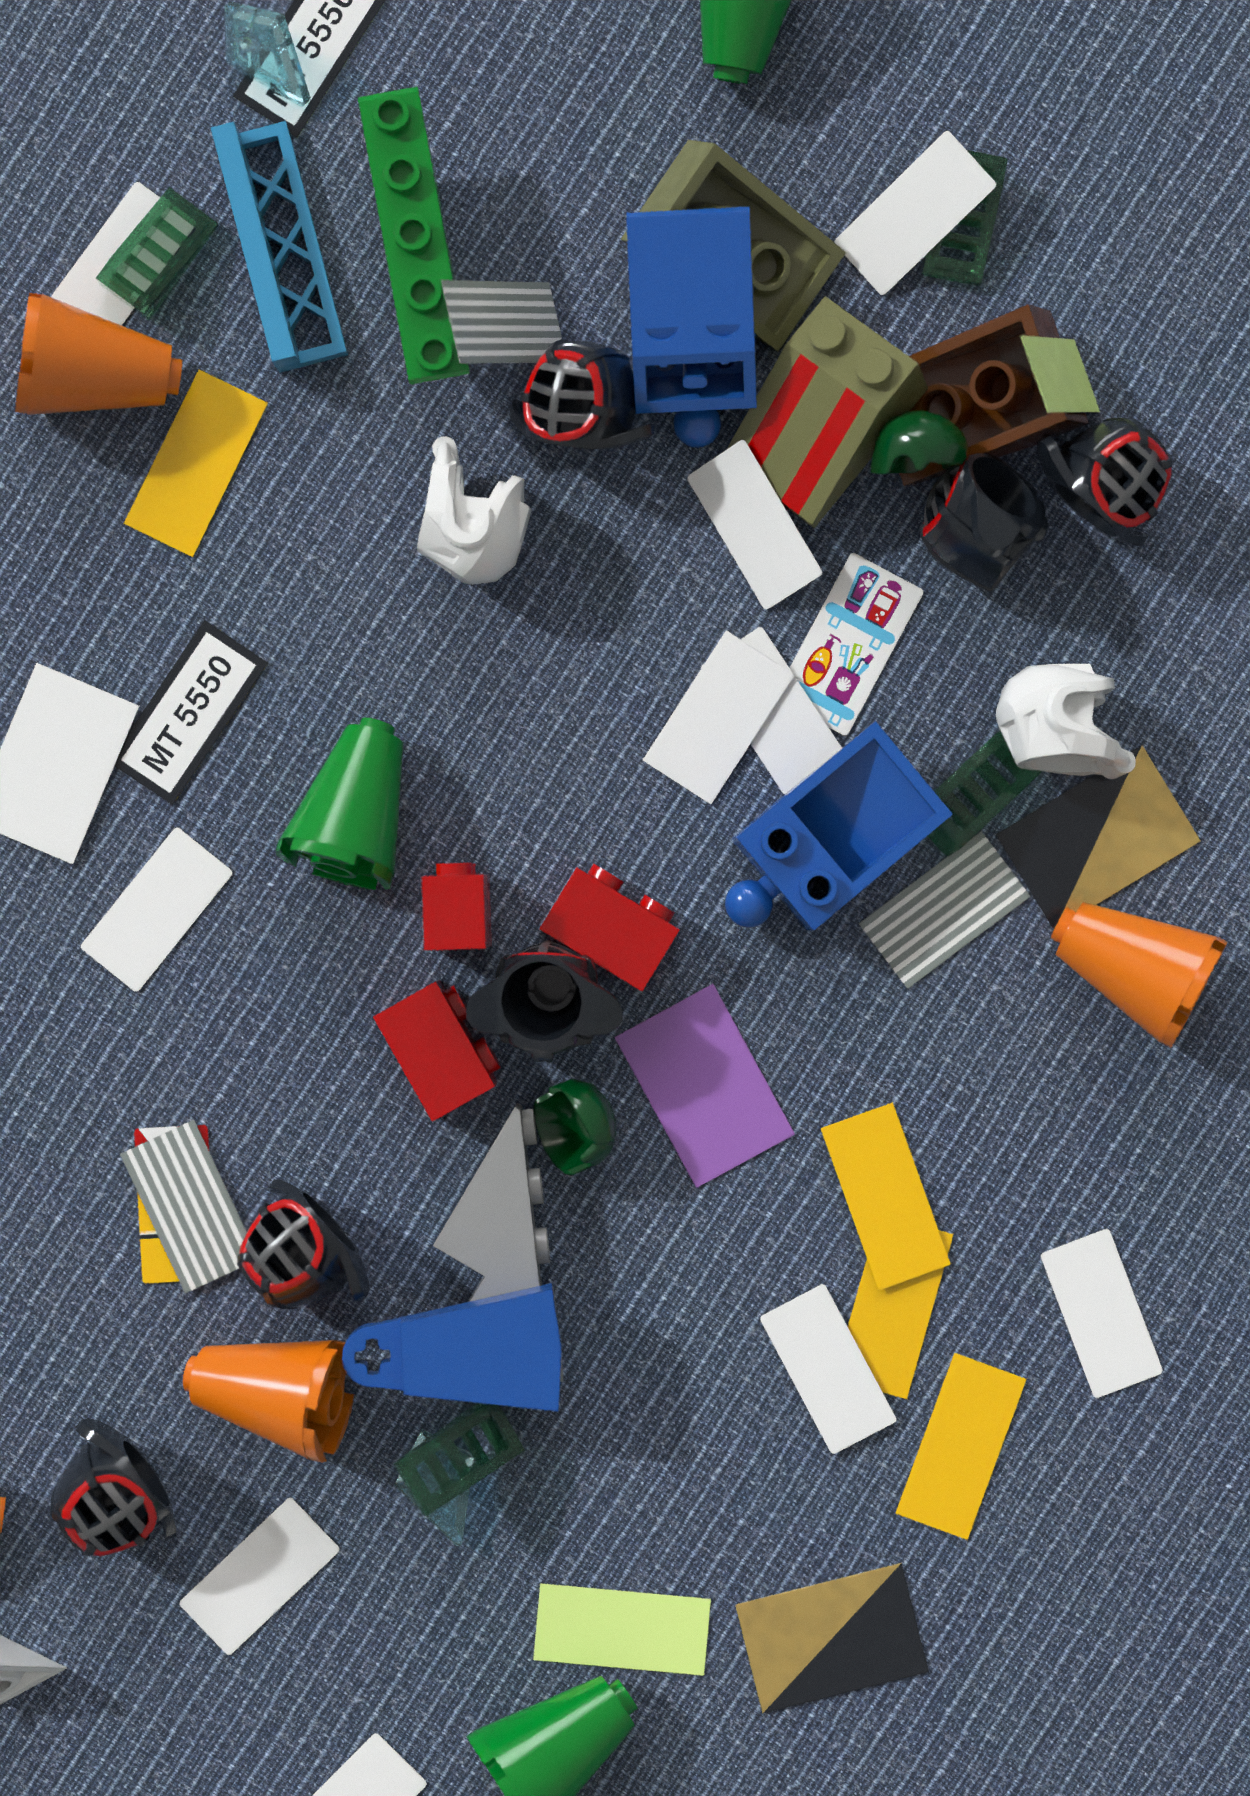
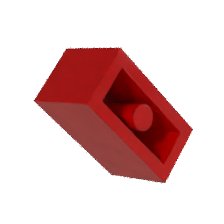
[422,863,492,950]
[539,863,680,991]
[373,979,501,1122]

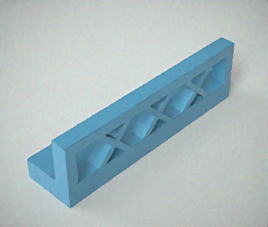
[211,121,348,373]

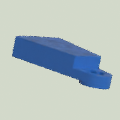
[342,1283,561,1412]

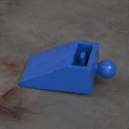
[626,207,757,448]
[725,721,953,931]

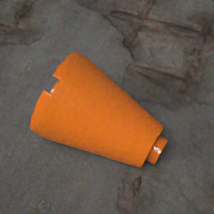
[15,293,183,415]
[1050,902,1228,1048]
[183,1340,354,1463]

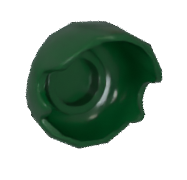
[871,411,968,475]
[534,1079,617,1175]

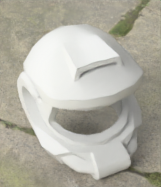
[417,436,532,585]
[996,664,1136,779]

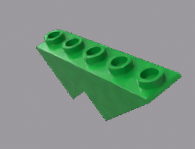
[358,86,470,385]

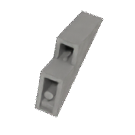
[433,1103,564,1382]

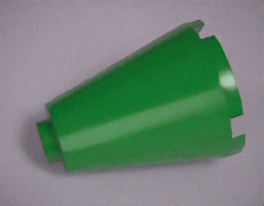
[700,0,792,85]
[275,718,404,890]
[466,1676,638,1796]

